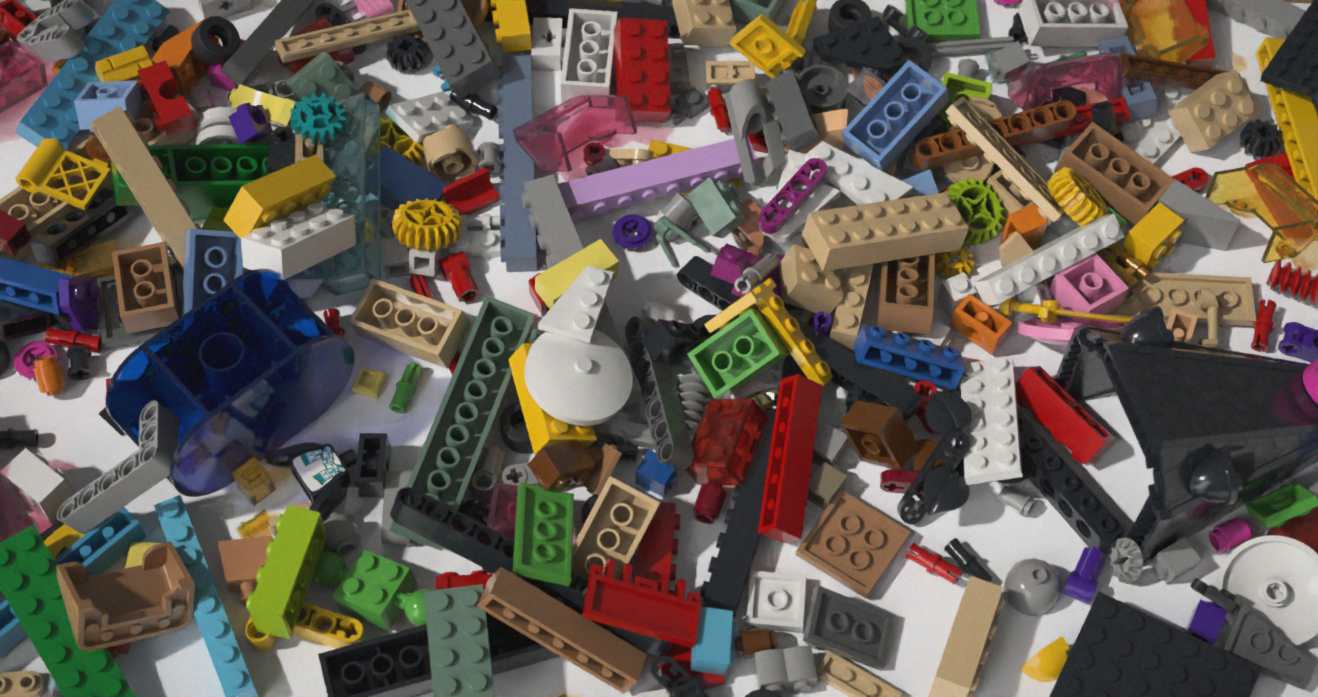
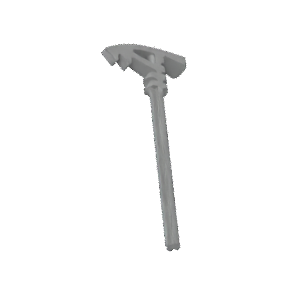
[779,15,1014,76]

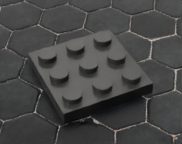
[97,264,182,349]

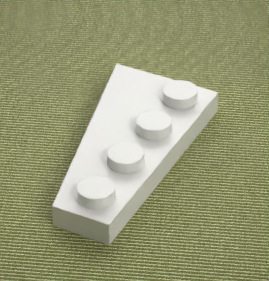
[804,141,913,205]

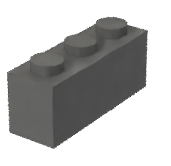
[766,70,822,152]

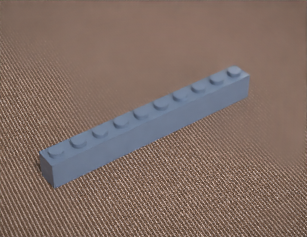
[497,55,537,272]

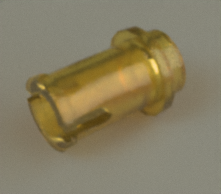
[236,509,271,539]

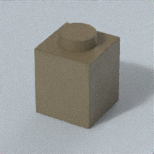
[807,462,847,510]

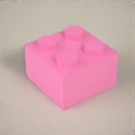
[1049,252,1129,326]

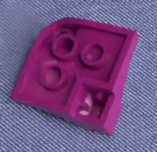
[710,243,785,303]

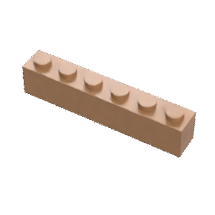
[477,567,647,694]

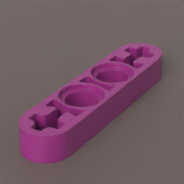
[758,158,827,234]

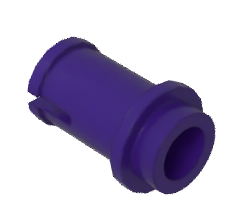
[811,311,832,337]

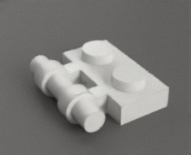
[450,214,501,258]

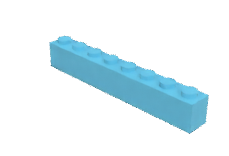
[154,495,259,697]

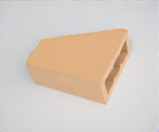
[780,109,848,154]

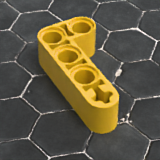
[245,602,366,652]

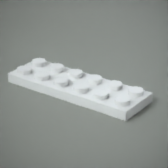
[960,356,1022,485]

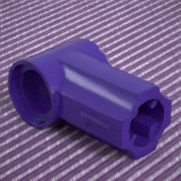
[1062,547,1107,605]

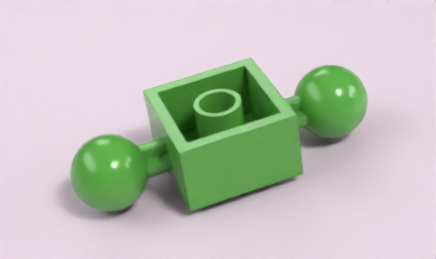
[313,549,430,631]

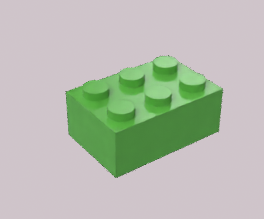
[687,309,789,399]

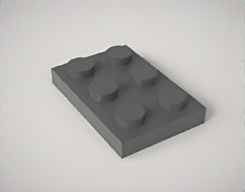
[803,586,894,670]

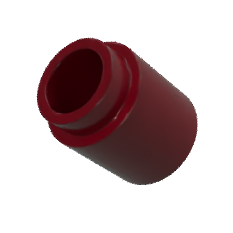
[693,481,727,524]

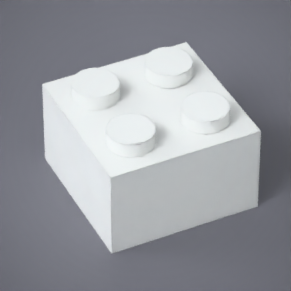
[0,448,75,526]

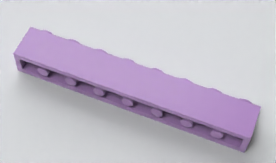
[557,135,757,221]

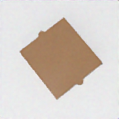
[582,443,622,496]

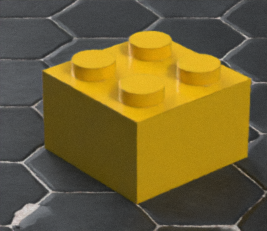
[1119,202,1184,272]

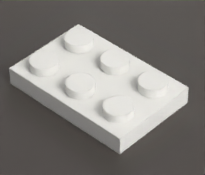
[386,91,474,143]

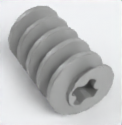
[676,373,710,435]

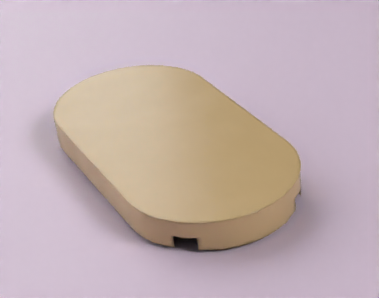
[943,97,1003,183]

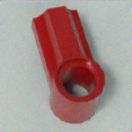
[438,251,479,303]

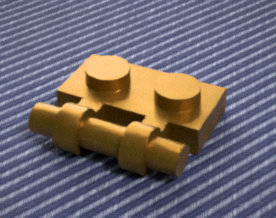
[1096,242,1151,295]

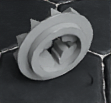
[1108,538,1143,583]

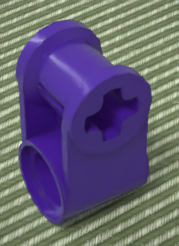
[1278,322,1318,363]

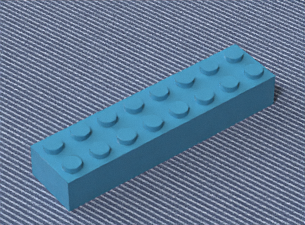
[15,0,170,150]

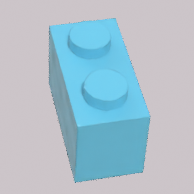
[690,607,737,675]

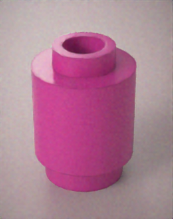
[1209,517,1253,552]

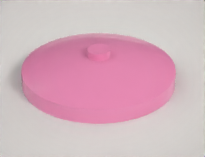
[1018,318,1125,350]

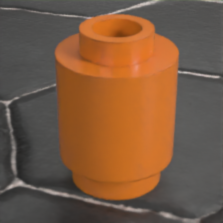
[33,355,67,396]

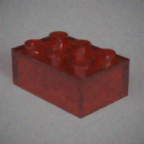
[685,398,768,485]

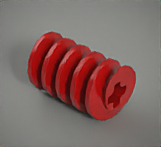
[1266,258,1318,306]

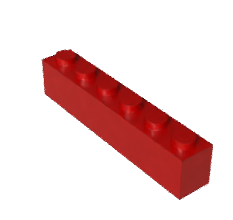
[758,374,823,543]

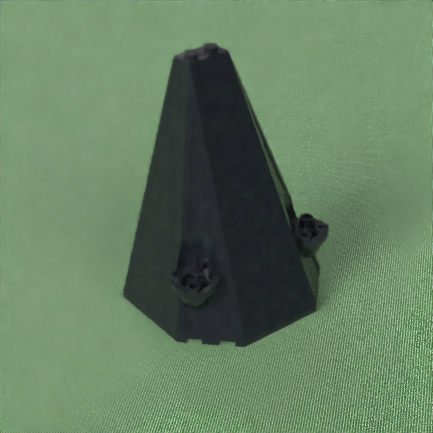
[1054,306,1318,565]

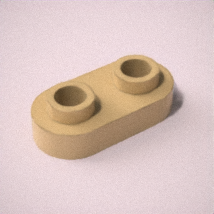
[609,149,654,167]
[0,670,45,697]

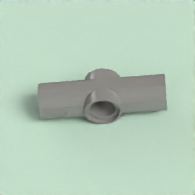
[593,411,655,449]

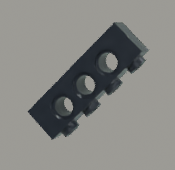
[29,188,133,268]

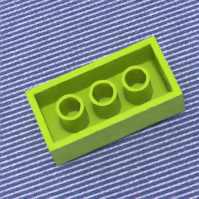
[246,505,327,639]

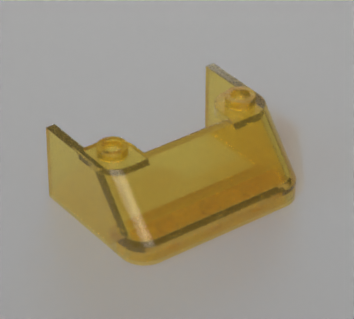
[1205,163,1318,263]

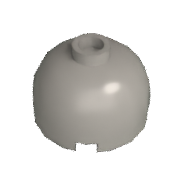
[1003,558,1062,616]

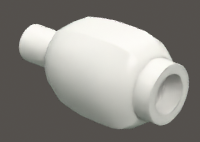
[641,300,687,324]

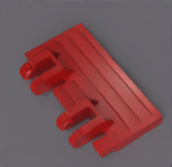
[582,558,701,648]

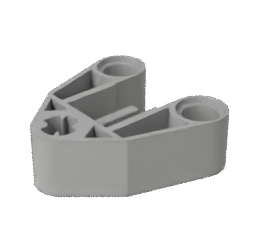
[17,0,95,62]

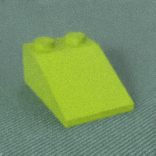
[938,72,993,147]

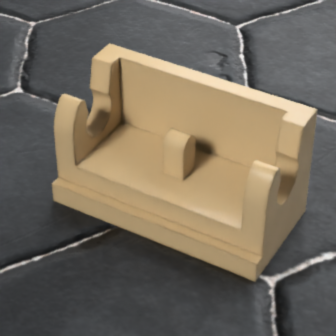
[705,61,755,89]

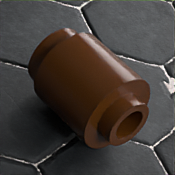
[734,627,778,659]

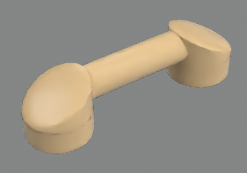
[1197,288,1219,347]

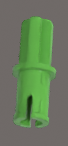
[388,362,422,414]

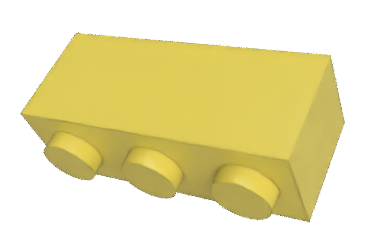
[535,239,619,309]

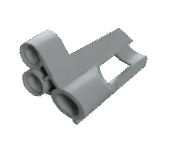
[724,79,786,190]

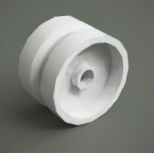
[196,107,252,145]

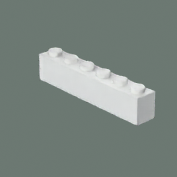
[974,214,1125,306]

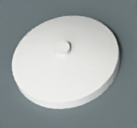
[524,330,633,426]
[1216,535,1318,647]

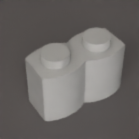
[753,646,818,695]

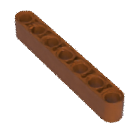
[912,100,1077,170]

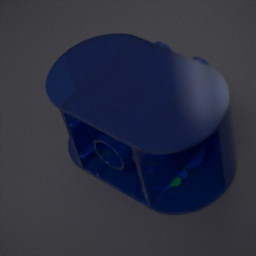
[105,269,355,497]

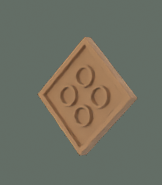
[795,489,911,599]

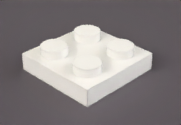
[746,570,806,632]

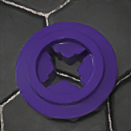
[613,214,653,251]

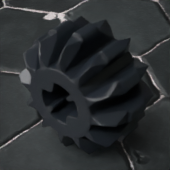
[386,33,427,74]
[1239,118,1283,159]

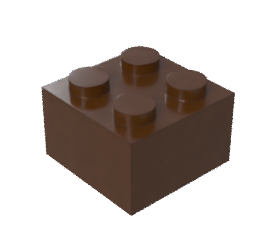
[839,401,919,470]

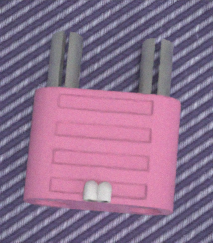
[339,0,395,23]

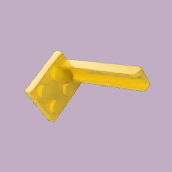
[729,0,817,79]
[704,277,833,387]

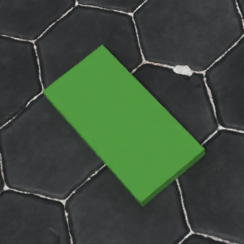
[513,482,574,586]

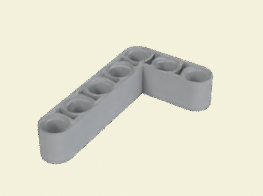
[57,401,179,534]

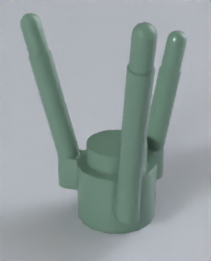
[653,216,709,267]

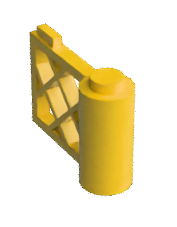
[15,138,111,211]

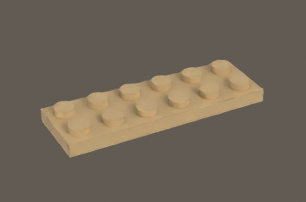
[945,97,1064,222]

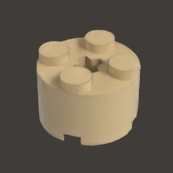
[423,124,478,183]

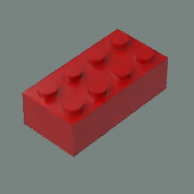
[614,18,671,123]

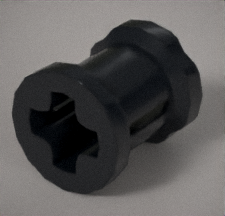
[67,345,93,380]

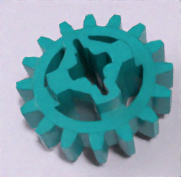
[290,93,346,144]

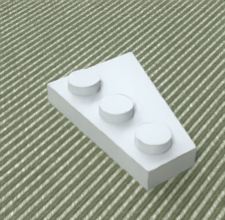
[762,172,840,243]
[538,265,613,343]

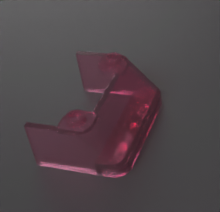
[513,95,638,173]

